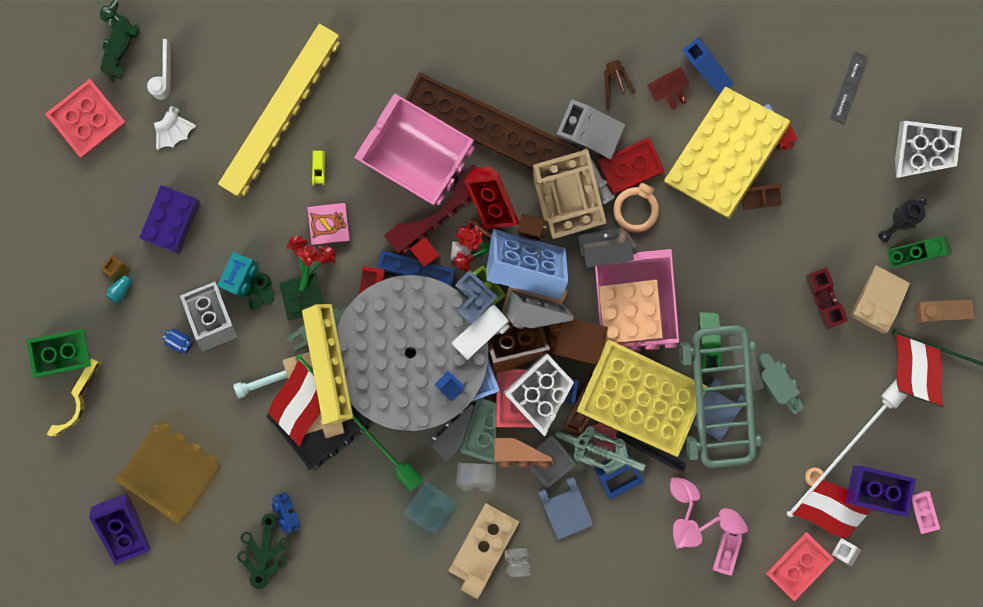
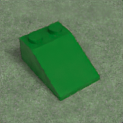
[26,328,91,379]

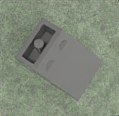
[557,99,626,160]

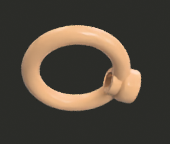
[613,183,659,233]

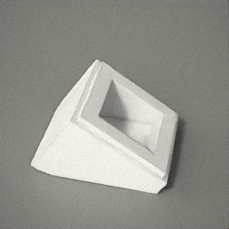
[832,538,861,566]

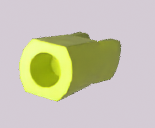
[312,151,325,185]

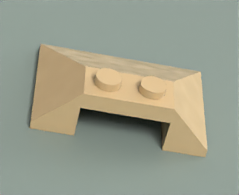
[533,149,606,239]

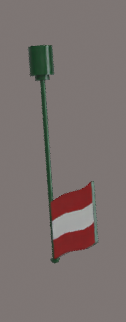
[892,329,983,407]

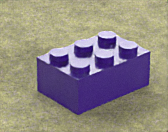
[139,185,200,254]
[845,465,916,517]

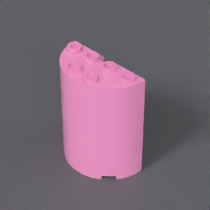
[354,93,475,206]
[595,249,679,352]

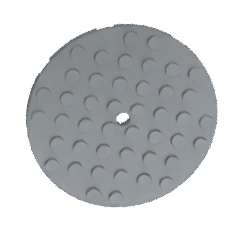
[336,275,488,431]

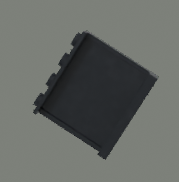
[266,403,371,471]

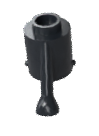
[878,198,927,243]

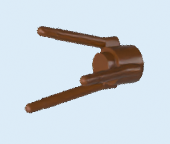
[604,60,635,109]

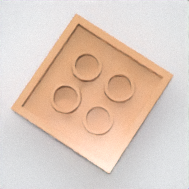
[599,280,663,344]

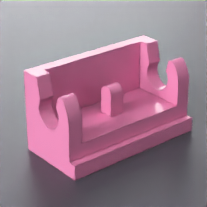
[912,491,940,534]

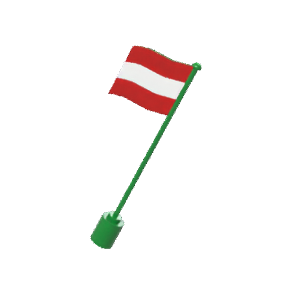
[268,354,423,492]

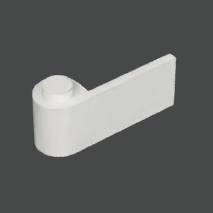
[147,39,171,100]
[451,304,510,360]

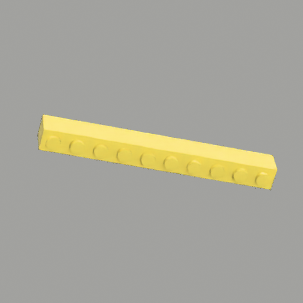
[218,23,341,198]

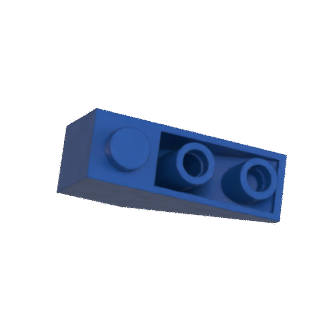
[682,38,734,95]

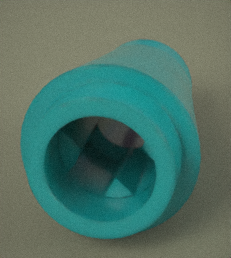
[106,275,132,304]

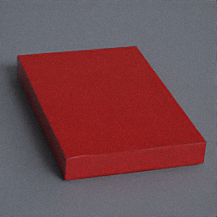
[597,137,665,195]

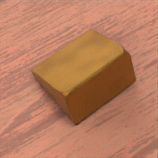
[100,255,130,281]

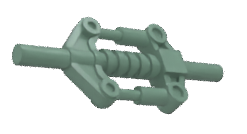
[555,426,647,475]

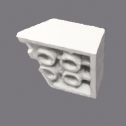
[895,121,962,178]
[503,353,574,436]

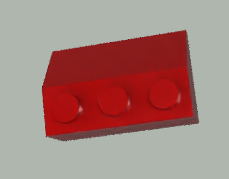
[464,166,519,229]

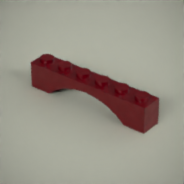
[384,164,477,255]

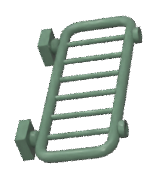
[679,325,761,468]

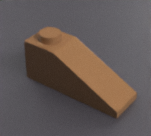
[915,300,974,323]

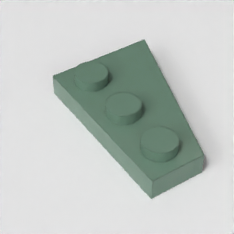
[460,398,496,464]

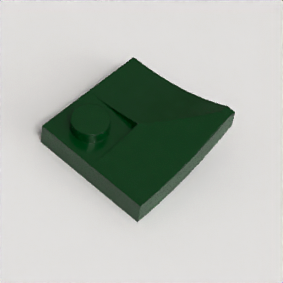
[279,272,323,321]

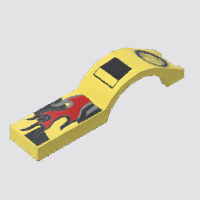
[47,358,102,437]

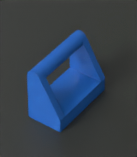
[594,451,644,499]

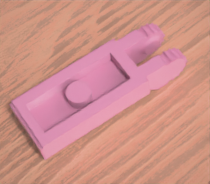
[712,531,742,576]

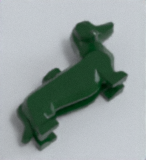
[100,0,140,82]

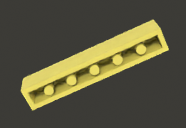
[302,304,353,425]

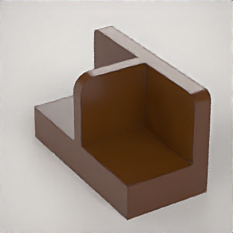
[742,184,782,210]

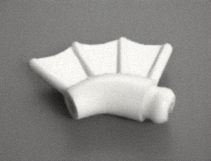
[154,106,196,150]

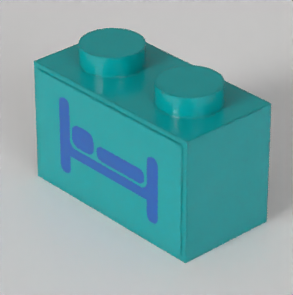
[217,251,259,298]

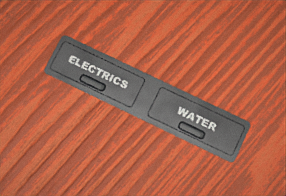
[830,53,868,123]

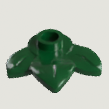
[245,273,274,310]

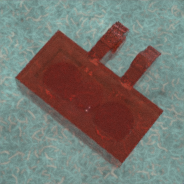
[647,67,690,110]

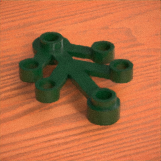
[237,513,291,589]

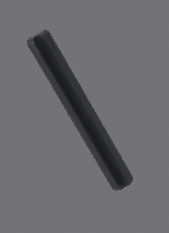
[616,431,686,473]

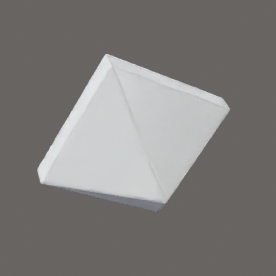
[451,241,471,261]

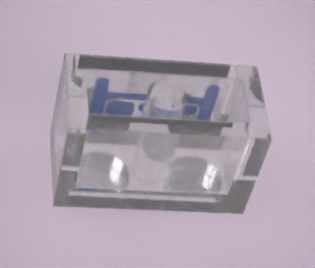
[457,463,496,491]

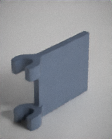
[692,377,746,441]
[538,476,593,540]

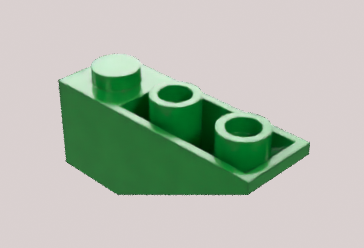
[887,236,952,268]
[698,313,722,372]

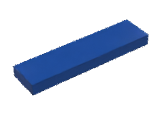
[377,250,456,286]

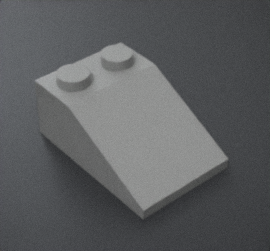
[180,281,238,352]
[504,290,574,329]

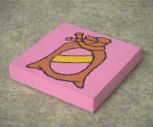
[307,203,350,245]

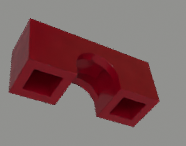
[805,267,848,329]

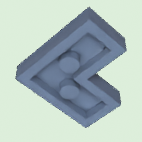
[456,270,498,324]

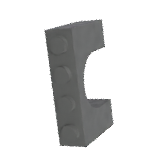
[577,227,636,267]

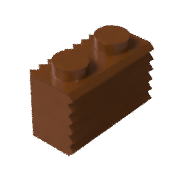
[517,214,547,241]

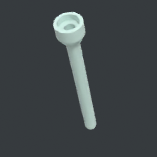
[233,370,287,399]

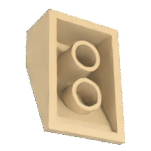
[849,265,910,334]

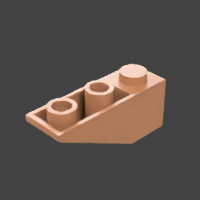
[494,438,555,468]

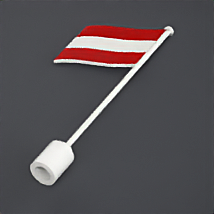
[787,380,908,538]

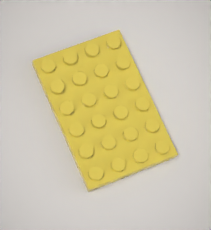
[664,87,791,219]
[577,340,708,457]

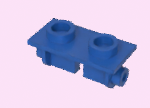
[271,492,301,534]

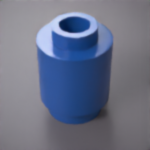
[163,328,193,354]

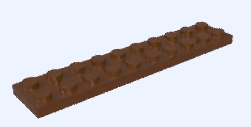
[405,72,590,169]

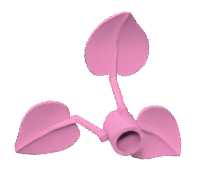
[670,477,748,549]

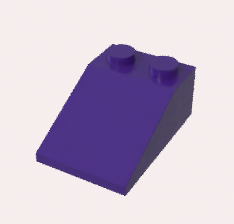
[89,493,150,565]

